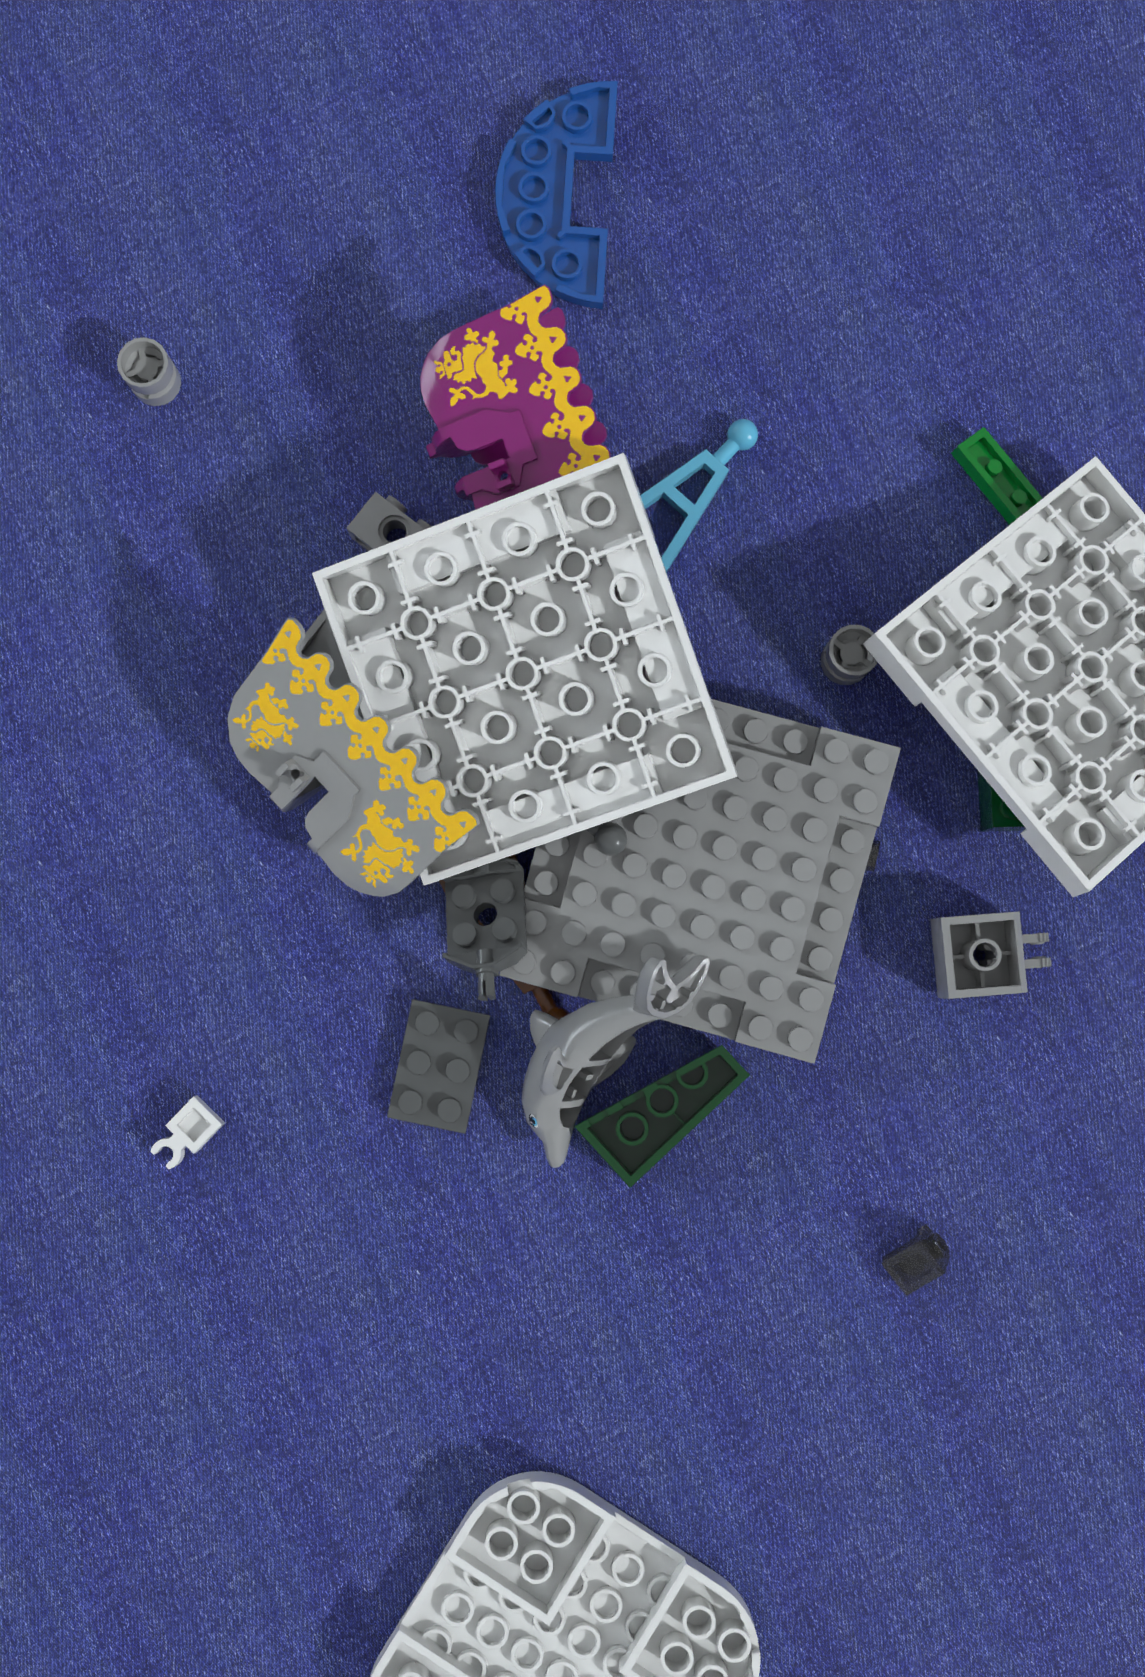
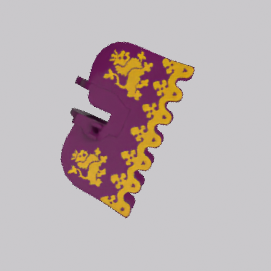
[420,284,611,510]

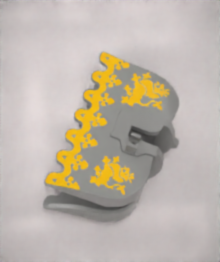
[227,609,480,897]

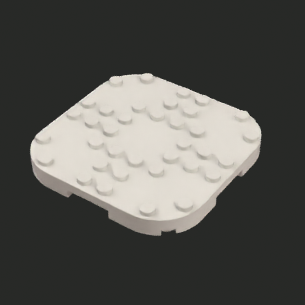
[370,1471,760,1677]

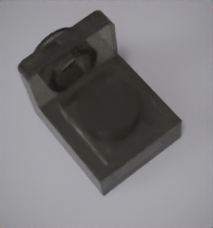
[881,1224,950,1296]

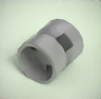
[117,337,181,406]
[821,625,877,685]

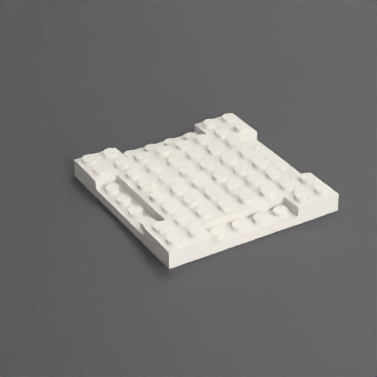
[312,453,738,886]
[863,456,1145,897]

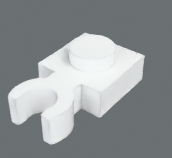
[150,1095,225,1169]

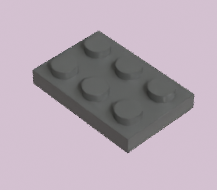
[387,999,491,1134]

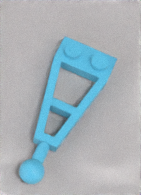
[640,419,758,573]

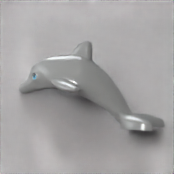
[521,955,710,1168]

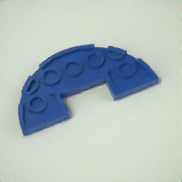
[495,81,618,309]

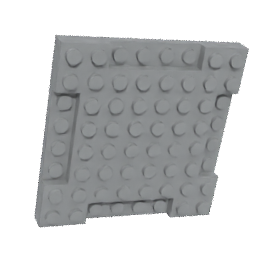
[499,699,901,1064]

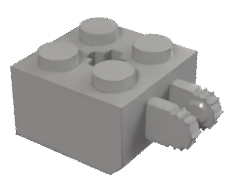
[930,911,1052,999]

